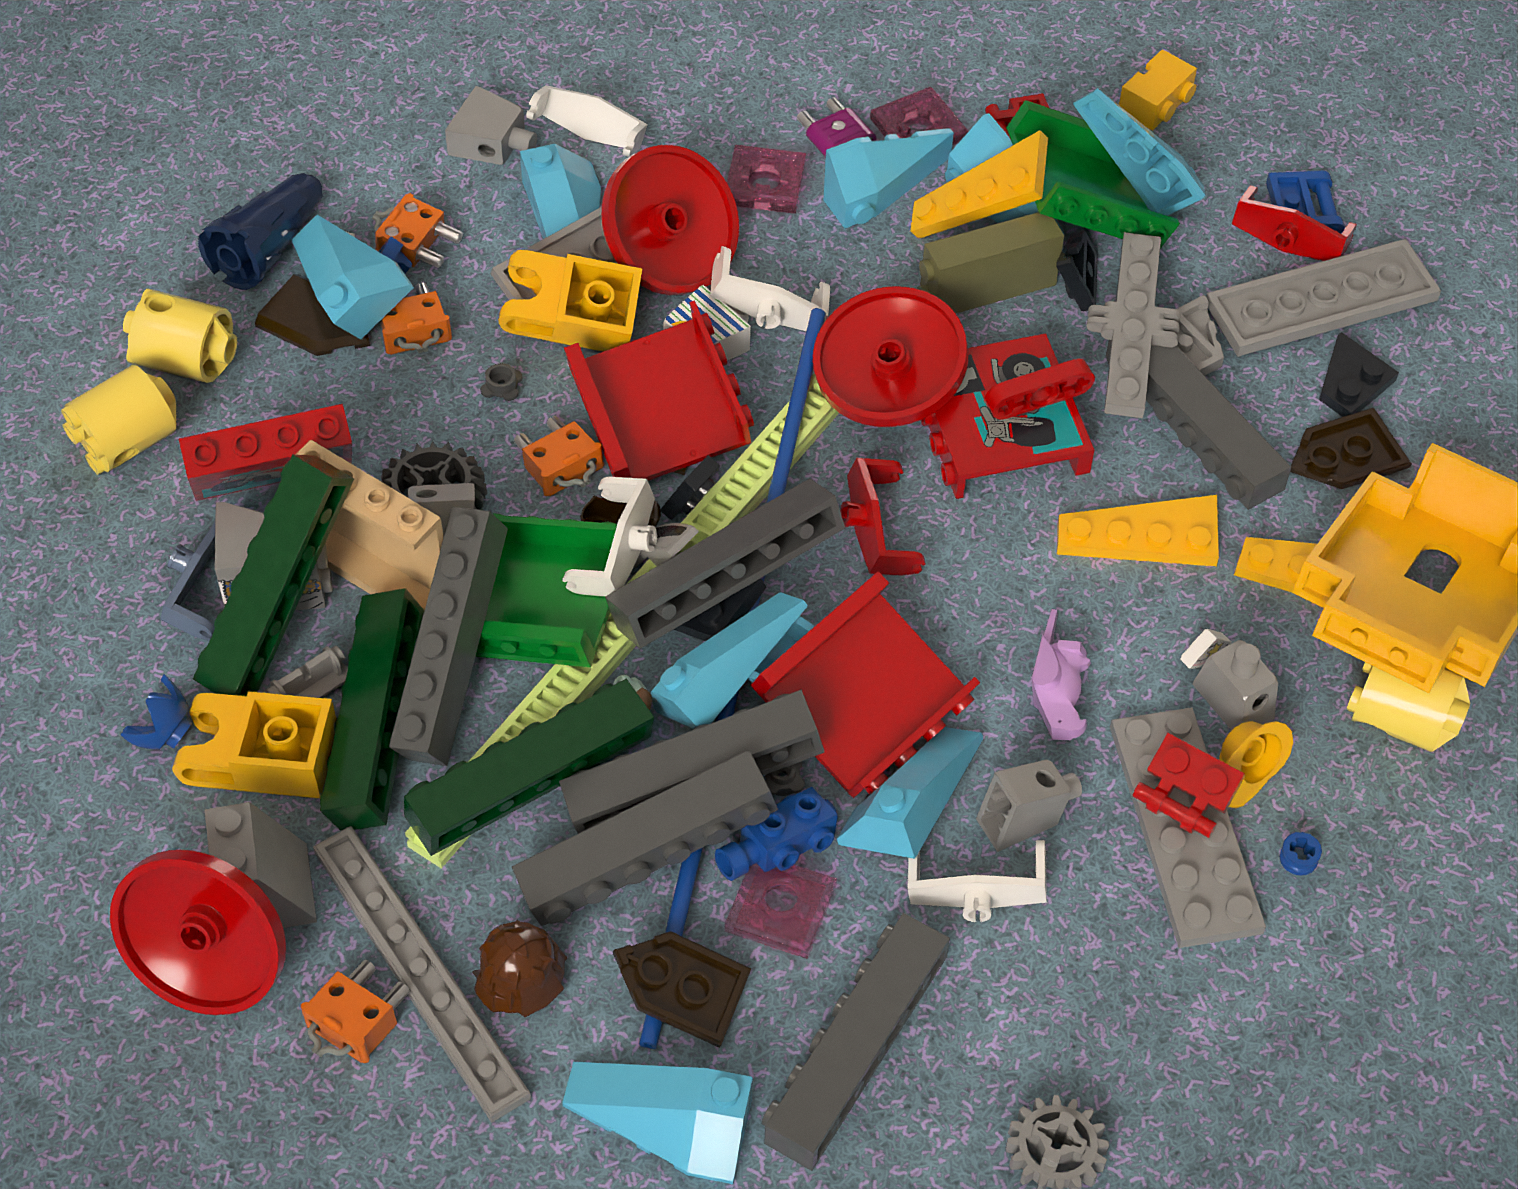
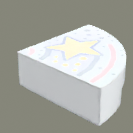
[1180,629,1232,669]

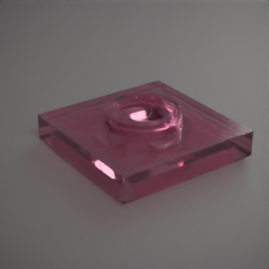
[870,87,968,145]
[727,145,806,214]
[724,863,837,959]

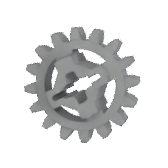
[1005,1095,1109,1189]

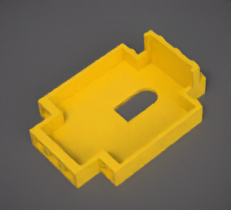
[1292,443,1518,693]

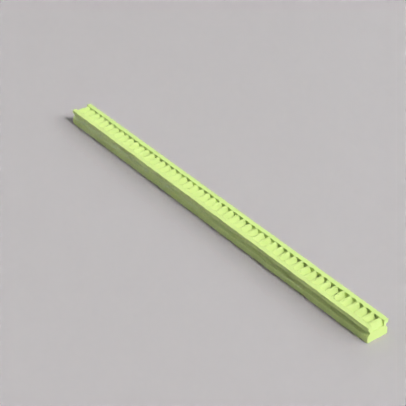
[405,373,839,869]

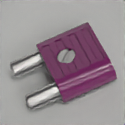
[797,97,877,158]

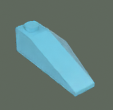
[1073,88,1206,216]
[945,113,1064,234]
[823,128,954,228]
[520,144,601,239]
[651,592,808,729]
[836,727,983,859]
[562,1062,753,1184]

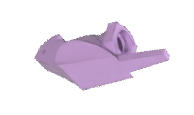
[1032,609,1091,740]

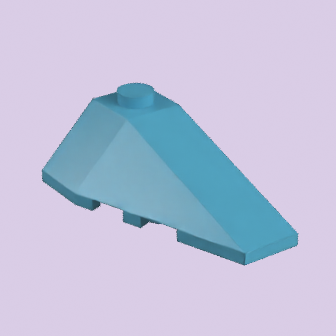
[292,215,414,339]

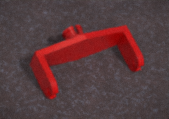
[1232,185,1357,261]
[840,458,926,576]

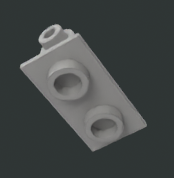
[261,645,348,698]

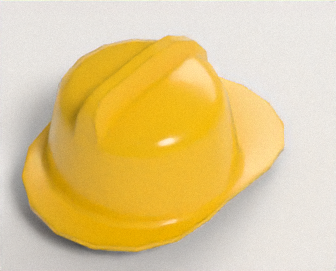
[1219,721,1293,808]

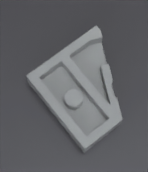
[1176,295,1224,376]

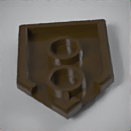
[255,274,370,356]
[1290,407,1412,489]
[612,931,751,1048]

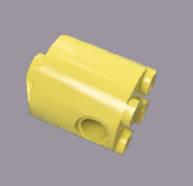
[123,289,237,383]
[61,365,177,475]
[1346,662,1470,752]

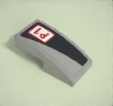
[634,523,699,568]

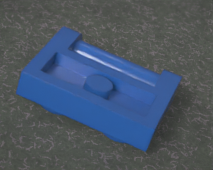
[1266,171,1345,234]

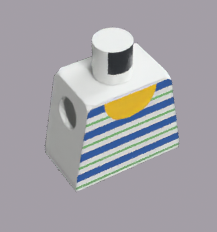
[663,285,751,361]

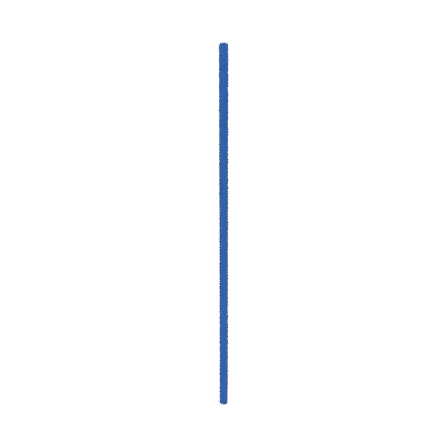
[639,308,826,1049]

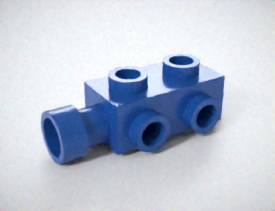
[715,787,838,881]

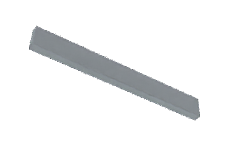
[313,826,531,1123]

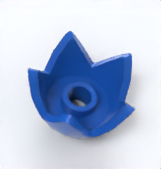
[121,674,193,750]

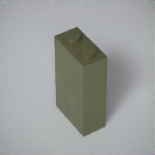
[917,212,1064,313]

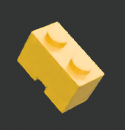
[1119,49,1197,131]

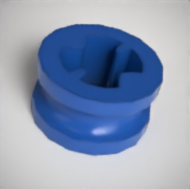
[1279,832,1322,875]

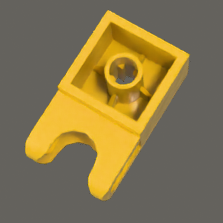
[498,250,642,351]
[172,691,337,798]

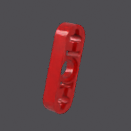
[985,359,1095,420]

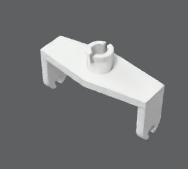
[526,85,648,157]
[710,246,830,331]
[562,477,657,596]
[908,840,1047,922]

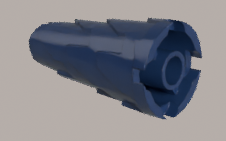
[198,173,323,290]

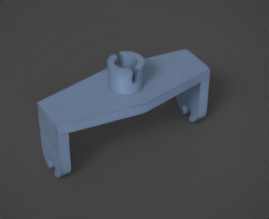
[160,522,215,641]

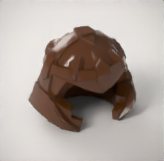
[472,920,567,1017]

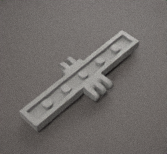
[1086,232,1180,418]

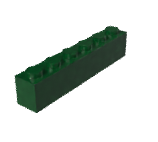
[193,454,354,696]
[320,588,425,831]
[404,678,654,856]

